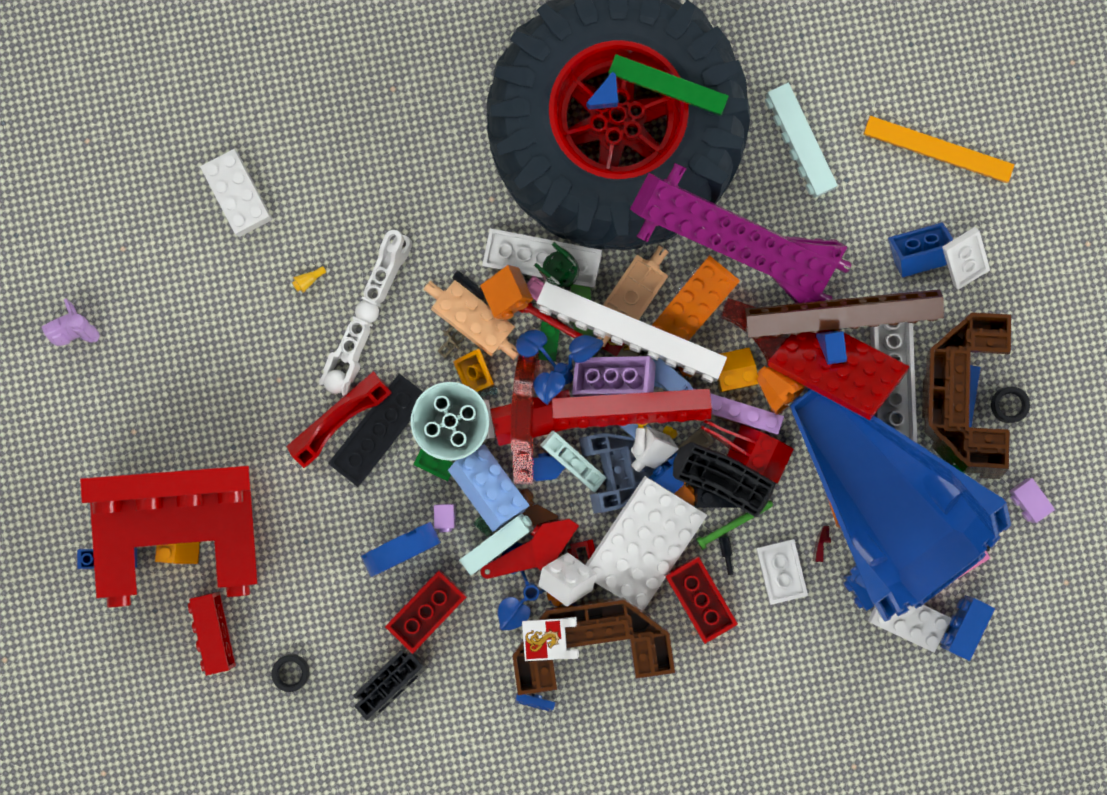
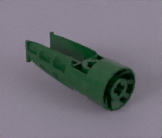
[534,242,580,288]

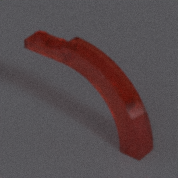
[511,352,540,485]

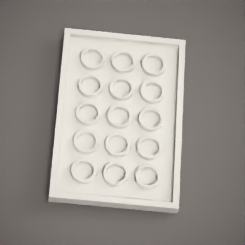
[586,476,707,611]

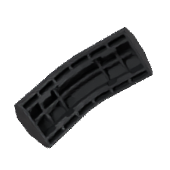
[673,442,776,517]

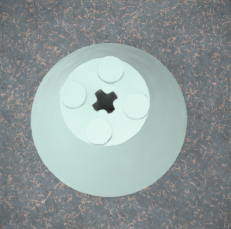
[411,382,489,460]

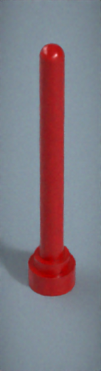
[519,302,583,339]

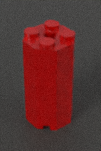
[490,390,572,446]

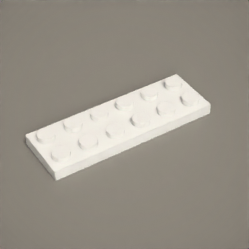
[482,228,602,288]

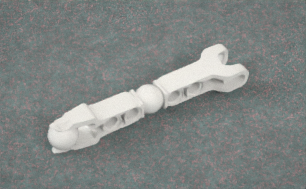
[319,230,412,397]

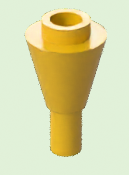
[292,266,326,293]

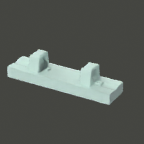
[540,430,606,493]

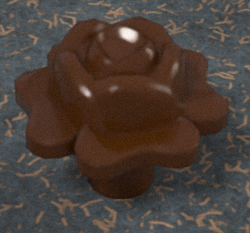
[518,488,535,507]

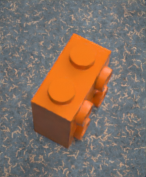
[480,265,534,320]

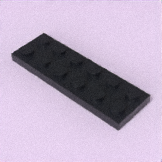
[328,373,423,487]

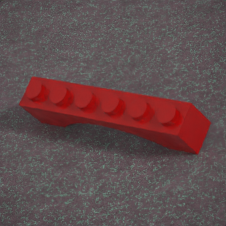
[286,371,391,468]

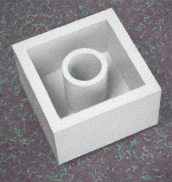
[538,553,597,607]

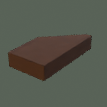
[523,504,558,526]

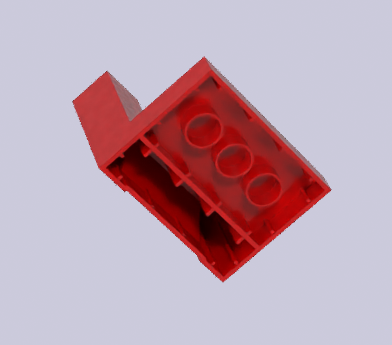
[80,466,258,608]

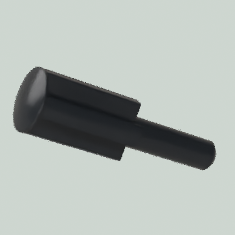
[719,536,733,576]

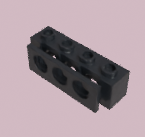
[353,650,429,721]

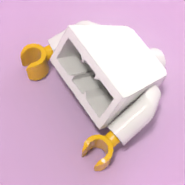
[631,424,679,472]

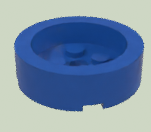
[360,522,441,578]

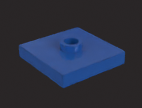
[515,693,555,712]

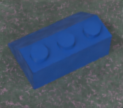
[888,222,954,277]

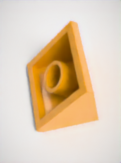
[453,349,495,393]

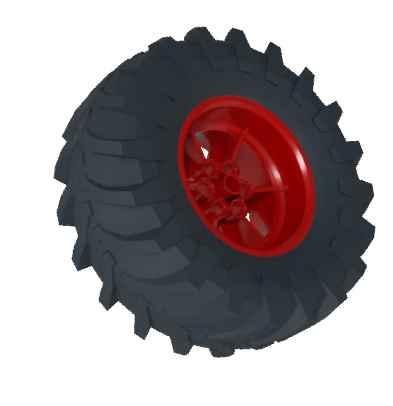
[486,0,750,251]

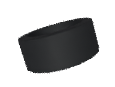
[991,386,1030,423]
[271,654,310,692]

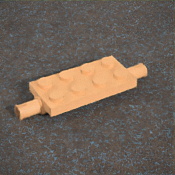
[597,246,669,347]
[423,280,519,360]

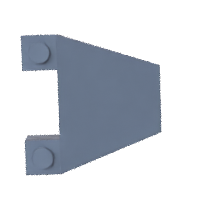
[579,433,665,514]

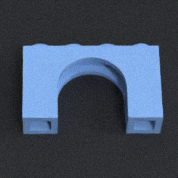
[620,358,693,440]

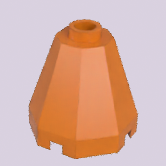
[757,366,805,415]

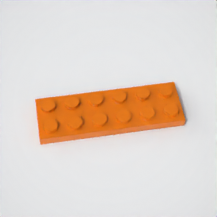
[651,255,740,341]

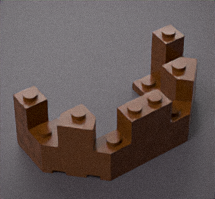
[922,312,1011,479]
[512,597,675,695]

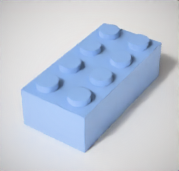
[448,444,529,532]

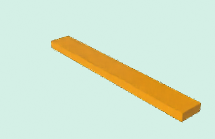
[863,116,1015,183]

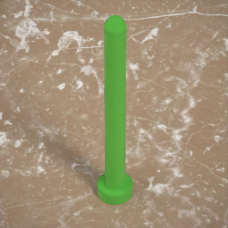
[696,500,773,550]

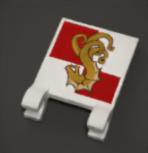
[522,617,579,661]

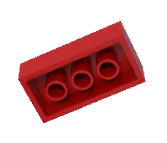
[665,556,738,644]
[385,569,467,654]
[188,591,236,676]

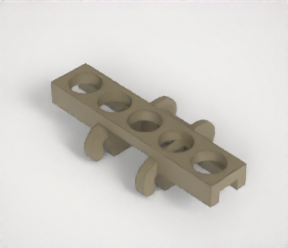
[438,326,466,358]

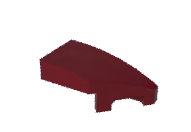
[813,526,831,562]

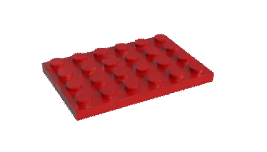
[768,330,910,420]

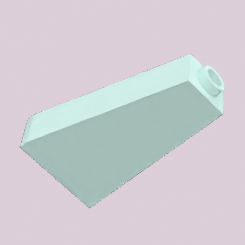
[459,513,534,575]

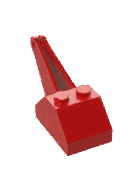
[700,420,794,484]
[481,518,579,579]

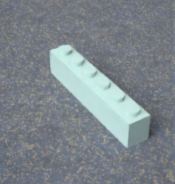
[765,82,838,198]

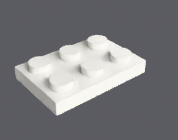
[942,227,990,290]
[756,539,808,605]

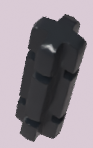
[452,271,484,300]

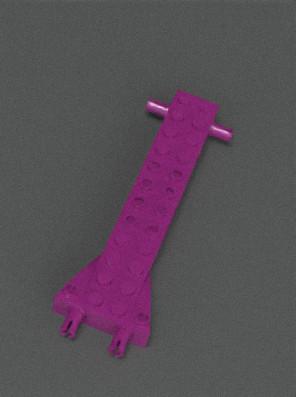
[630,163,851,304]

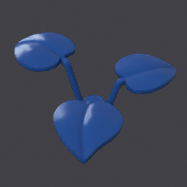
[516,330,604,405]
[498,542,557,631]

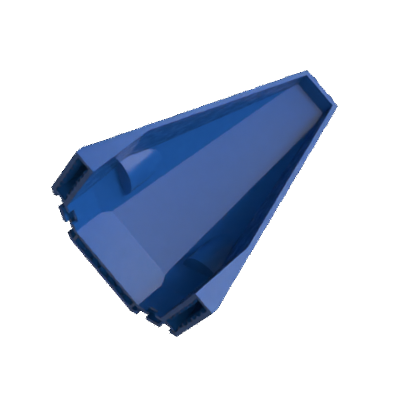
[790,388,1011,622]

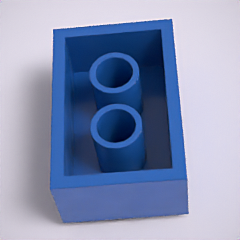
[940,595,995,661]

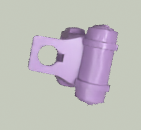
[42,298,100,346]

